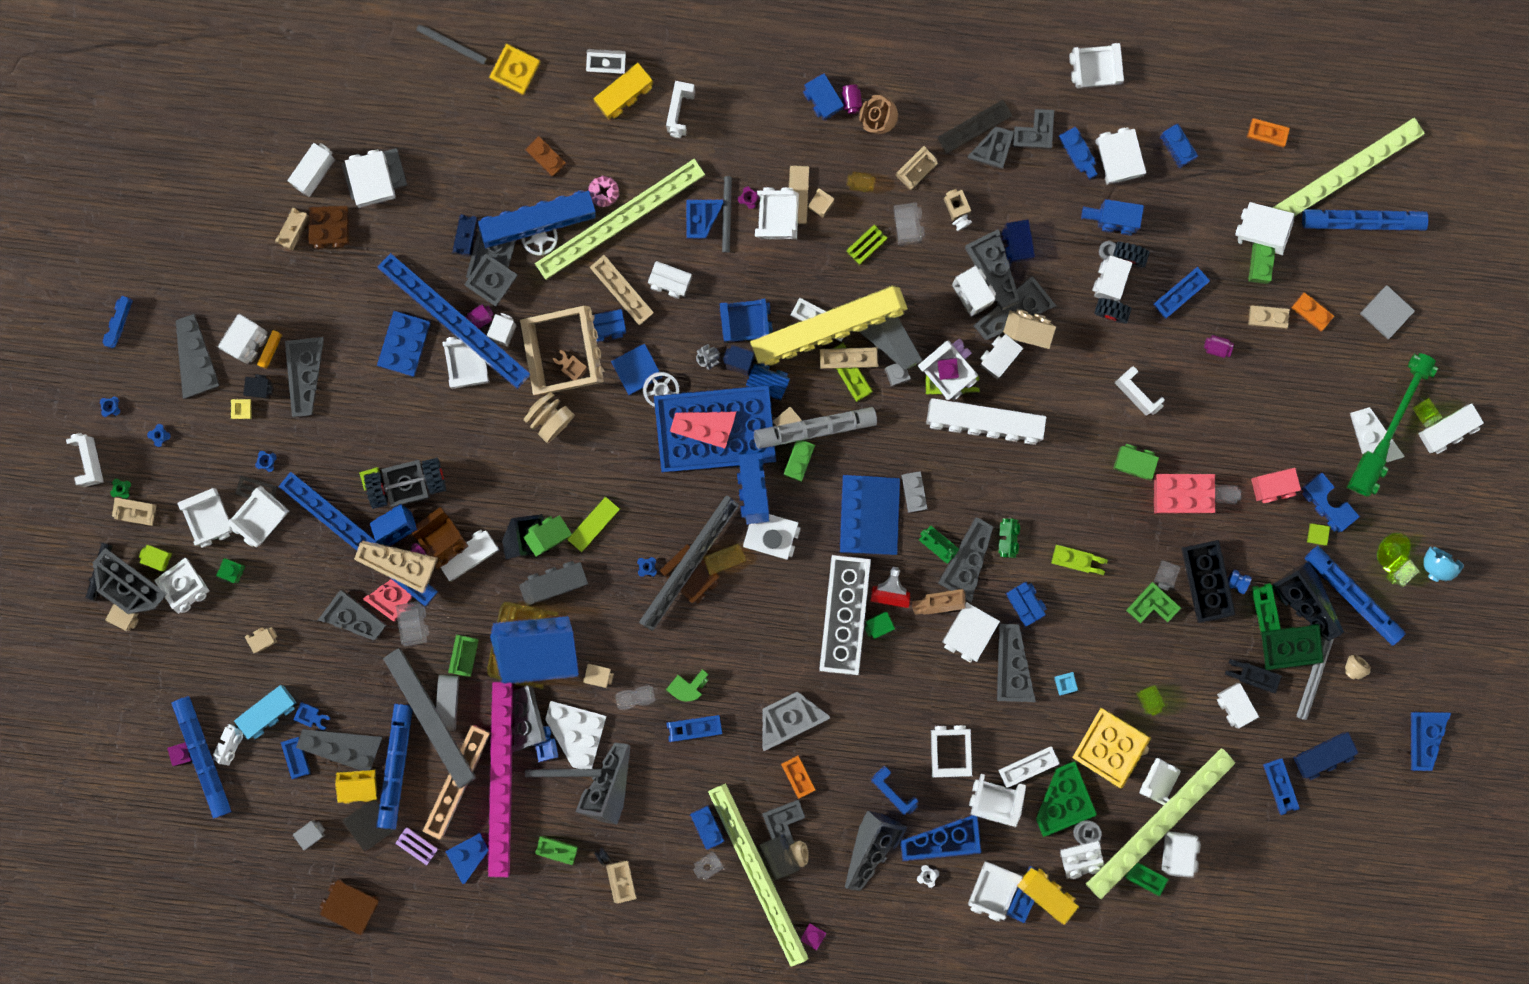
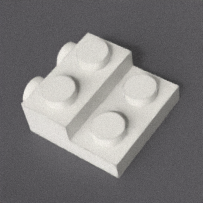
[154,558,209,614]
[1060,841,1104,879]

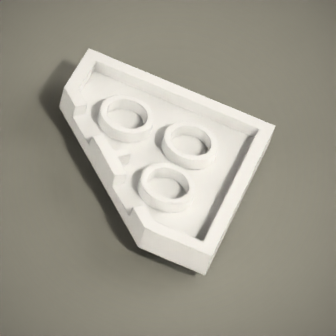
[545,701,606,769]

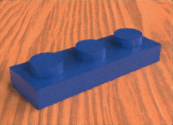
[1153,267,1210,319]

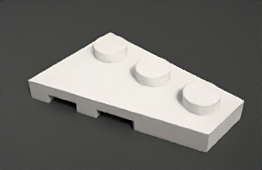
[1350,407,1404,462]

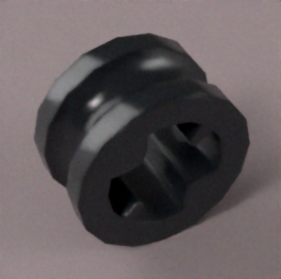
[594,848,612,867]

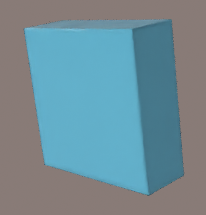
[1054,672,1078,695]

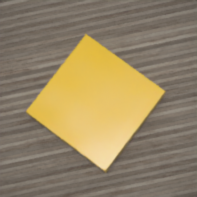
[489,44,541,95]

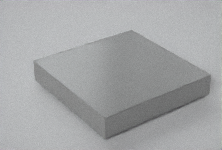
[1360,285,1415,339]

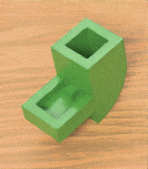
[666,669,709,701]

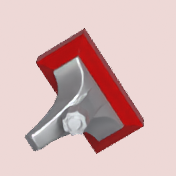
[871,567,910,608]

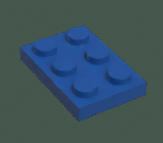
[377,311,431,377]

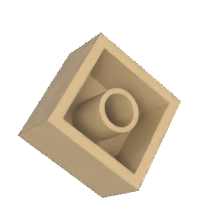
[1003,309,1056,349]

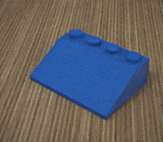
[840,475,900,555]
[490,616,578,684]

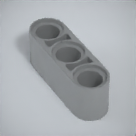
[436,675,459,732]

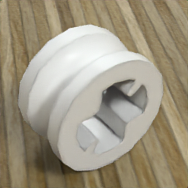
[952,214,972,231]

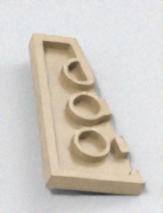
[354,541,438,593]

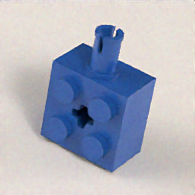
[1081,199,1144,236]

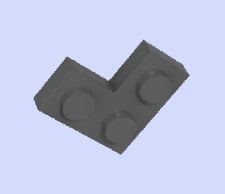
[1013,109,1054,149]
[762,800,805,850]

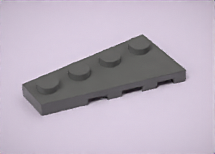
[176,314,220,399]
[938,517,993,603]
[997,624,1036,702]

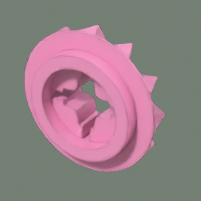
[588,176,619,207]

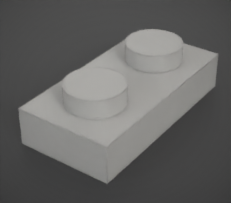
[901,471,927,513]

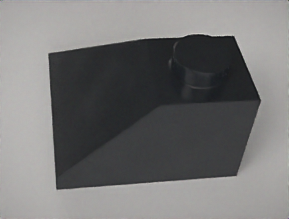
[502,514,549,559]

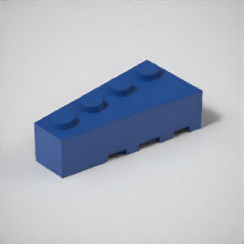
[900,815,981,862]

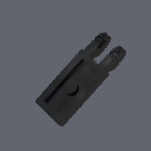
[1225,659,1282,694]

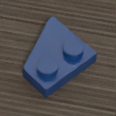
[686,200,723,239]
[445,833,489,884]

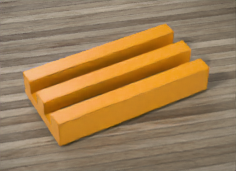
[257,330,282,369]

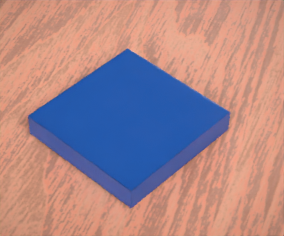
[611,344,663,395]

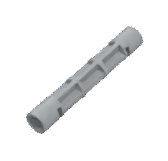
[754,407,877,449]

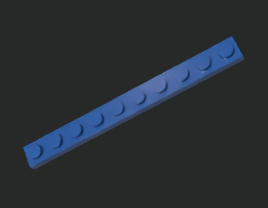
[378,253,530,389]
[278,472,438,607]

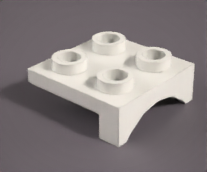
[1139,758,1181,805]

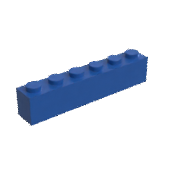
[478,190,596,248]

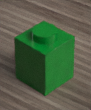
[216,558,246,584]
[864,612,895,639]

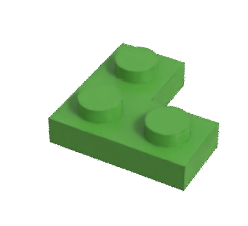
[1126,582,1181,623]

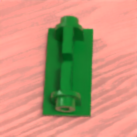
[998,519,1020,558]
[919,525,960,564]

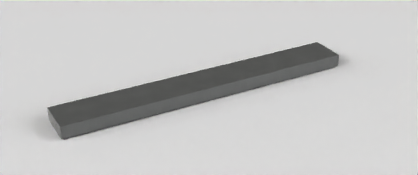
[639,495,739,631]
[383,648,476,789]

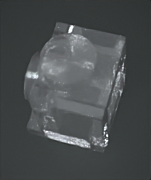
[693,850,724,881]

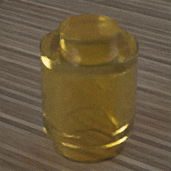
[846,171,875,193]

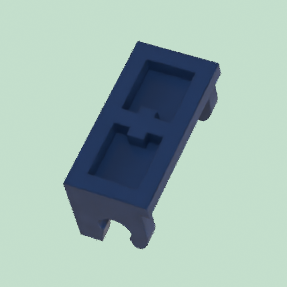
[452,214,479,257]

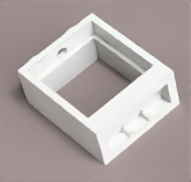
[931,725,972,777]

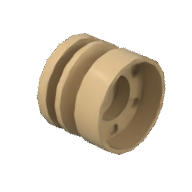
[524,392,575,443]

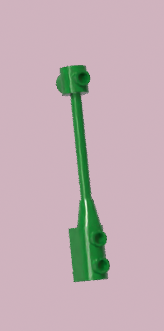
[1347,353,1438,497]

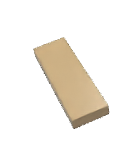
[789,166,809,224]
[820,347,878,369]

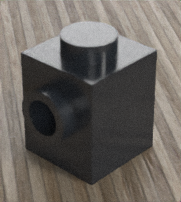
[243,374,274,400]

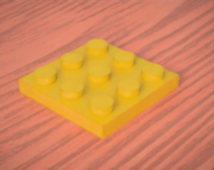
[1073,708,1151,788]

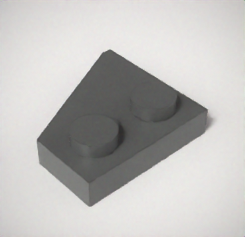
[967,126,1014,169]

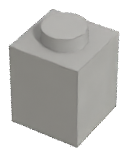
[885,363,910,387]
[293,820,325,850]

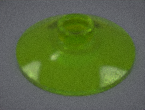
[1377,533,1411,569]

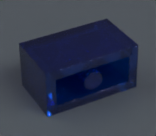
[1002,219,1035,263]

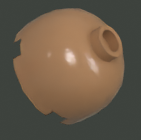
[859,95,898,134]

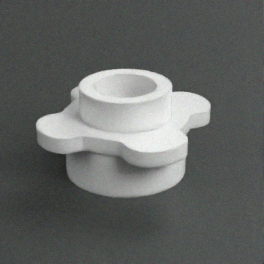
[917,865,939,888]

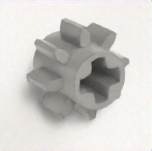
[696,344,720,370]

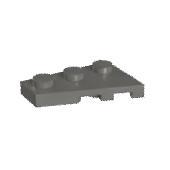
[318,589,387,640]

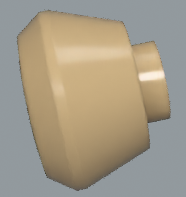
[1345,655,1370,680]
[785,841,809,867]

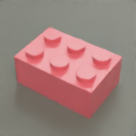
[1154,474,1215,514]

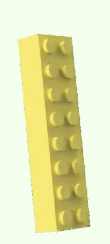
[750,286,907,366]

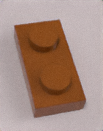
[525,136,566,177]

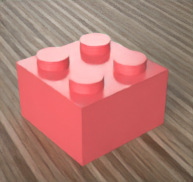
[1251,468,1301,503]

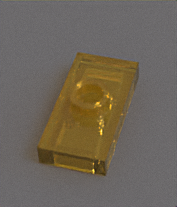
[703,543,746,576]

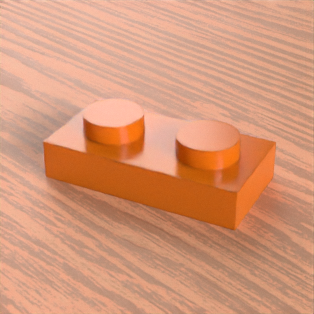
[1247,118,1290,148]
[1291,292,1334,331]
[781,756,815,799]

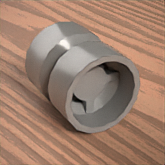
[1073,820,1101,845]

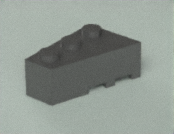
[519,561,588,607]

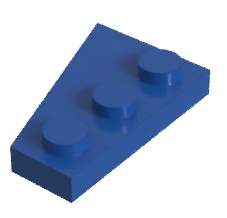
[1411,712,1451,771]

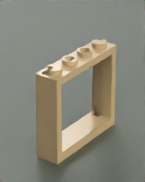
[520,306,604,396]

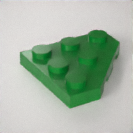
[1035,761,1097,837]

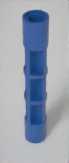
[1302,209,1428,230]
[1304,545,1406,646]
[171,696,232,819]
[377,704,413,829]

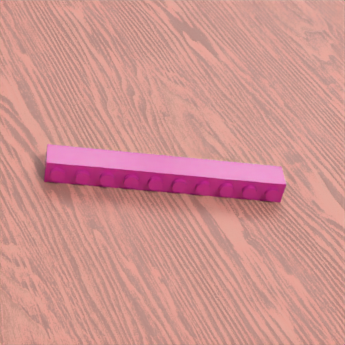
[488,682,514,877]

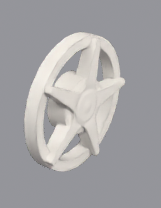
[522,229,558,256]
[643,372,679,407]

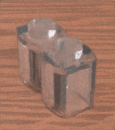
[615,685,656,710]

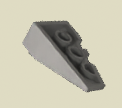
[860,317,922,370]
[576,743,630,825]
[845,811,907,891]

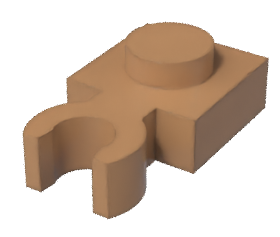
[553,350,588,381]

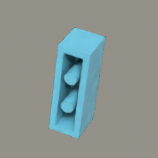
[234,685,297,739]

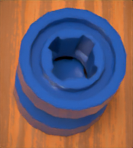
[1228,569,1251,594]

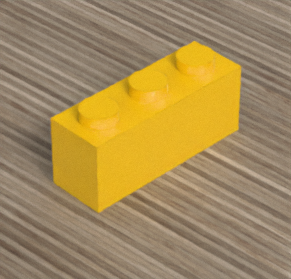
[593,63,653,119]
[1017,868,1079,925]

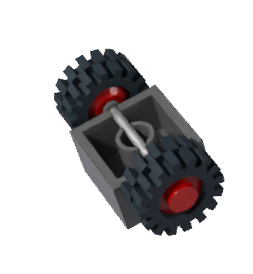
[364,457,446,509]

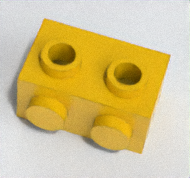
[335,770,377,803]

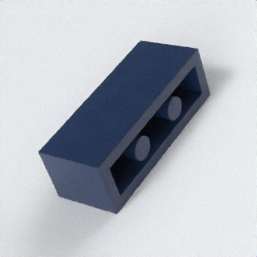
[724,345,754,376]
[1293,732,1358,780]

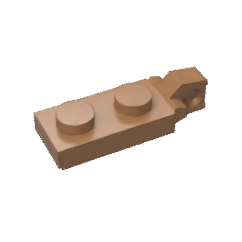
[912,589,965,614]

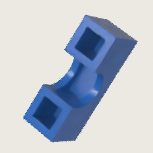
[1301,473,1359,532]

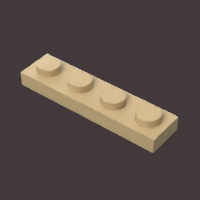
[590,255,654,326]

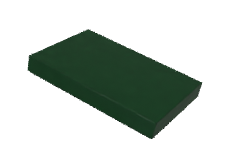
[1261,624,1324,670]

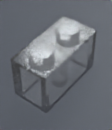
[893,202,925,246]
[395,601,429,646]

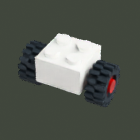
[1092,242,1150,324]

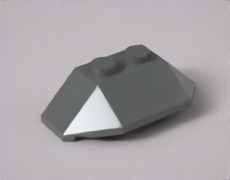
[93,548,166,615]

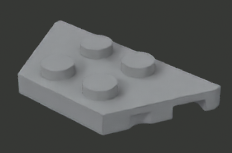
[763,692,830,751]

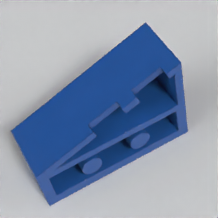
[737,453,770,524]

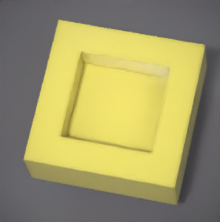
[231,399,252,419]

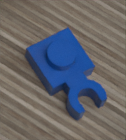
[293,702,331,730]
[535,726,558,762]

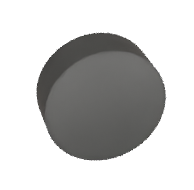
[763,529,782,549]

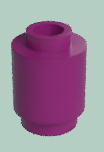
[841,85,862,114]
[465,304,494,329]
[1204,335,1234,358]

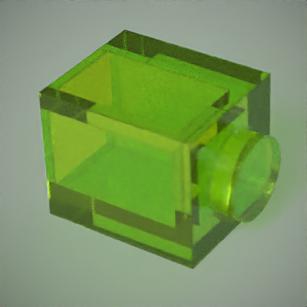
[1412,398,1442,428]
[1383,553,1419,587]
[1136,685,1165,716]

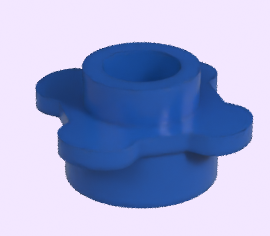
[100,397,120,417]
[147,424,171,447]
[255,451,277,472]
[637,557,657,577]

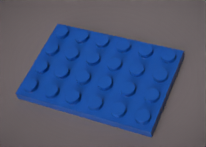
[654,385,776,472]

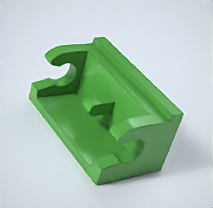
[448,635,479,677]
[536,836,578,865]

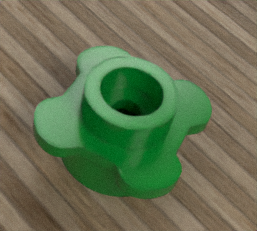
[110,479,131,499]

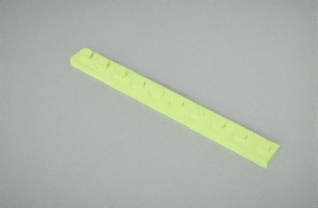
[1273,118,1425,216]
[535,159,705,280]
[1086,748,1235,899]
[708,783,809,966]

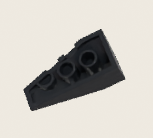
[1272,561,1344,641]

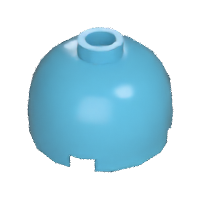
[1423,546,1464,582]

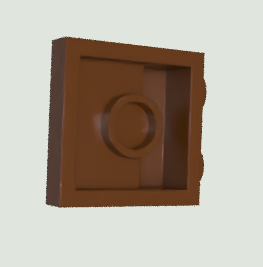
[308,206,349,249]

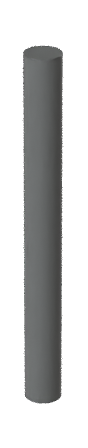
[416,24,487,65]
[722,176,732,253]
[525,769,602,777]

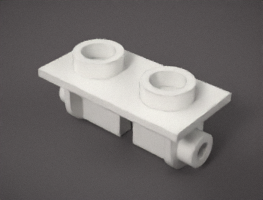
[213,724,243,766]

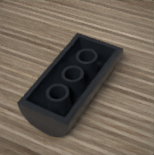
[1181,540,1235,623]

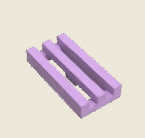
[395,827,438,865]

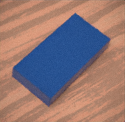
[281,737,311,779]

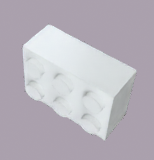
[952,266,996,317]
[218,314,268,364]
[1162,831,1200,877]

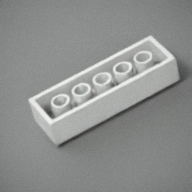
[926,399,1046,445]
[819,555,871,675]

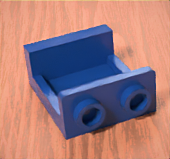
[720,298,773,343]
[871,766,918,814]

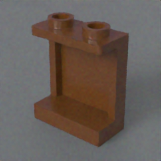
[412,507,469,569]
[660,544,720,604]
[319,878,381,936]

